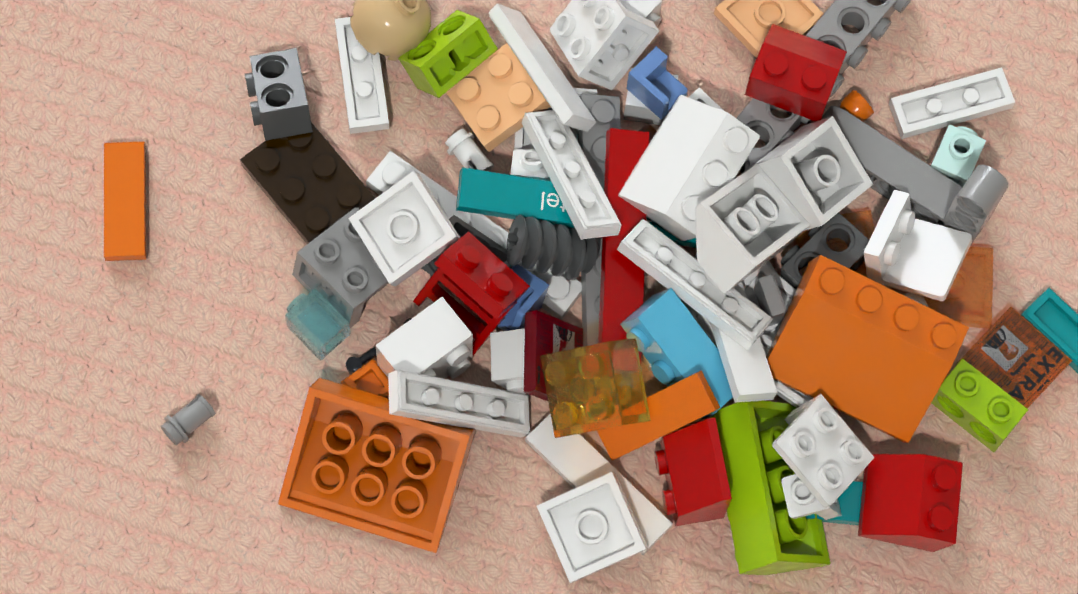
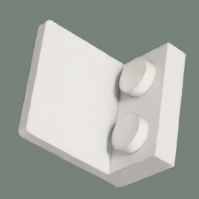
[550,0,659,90]
[864,190,972,301]
[772,394,875,508]

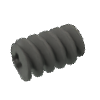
[507,214,598,280]

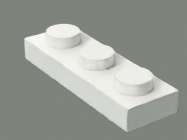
[335,17,389,134]
[888,67,1015,139]

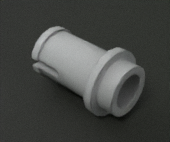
[161,394,216,445]

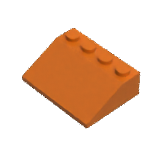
[766,255,969,444]
[278,377,476,553]

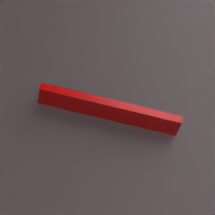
[597,128,649,375]

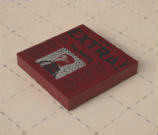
[524,310,586,411]

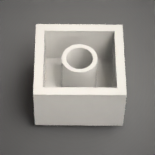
[753,116,873,231]
[375,297,473,379]

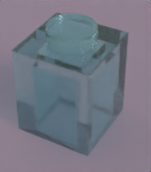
[285,288,351,361]

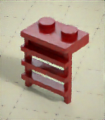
[413,231,530,355]

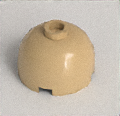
[350,0,431,61]

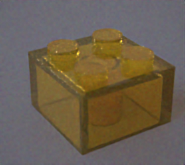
[540,338,651,438]

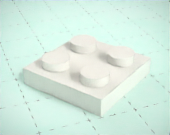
[348,171,460,287]
[537,472,648,583]

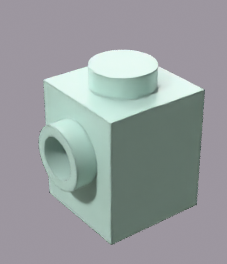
[930,124,986,187]

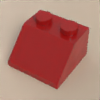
[745,24,847,121]
[654,418,732,526]
[858,454,963,552]

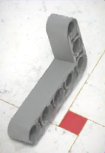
[821,106,1008,246]

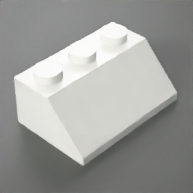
[618,95,760,241]
[695,164,810,294]

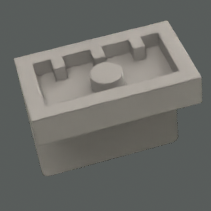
[292,208,389,330]

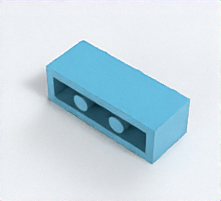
[620,288,733,421]

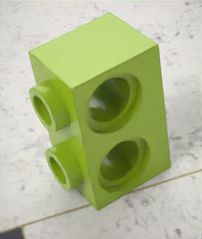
[398,10,498,98]
[931,358,1028,452]

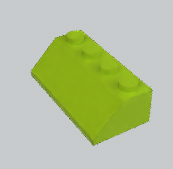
[710,401,831,575]

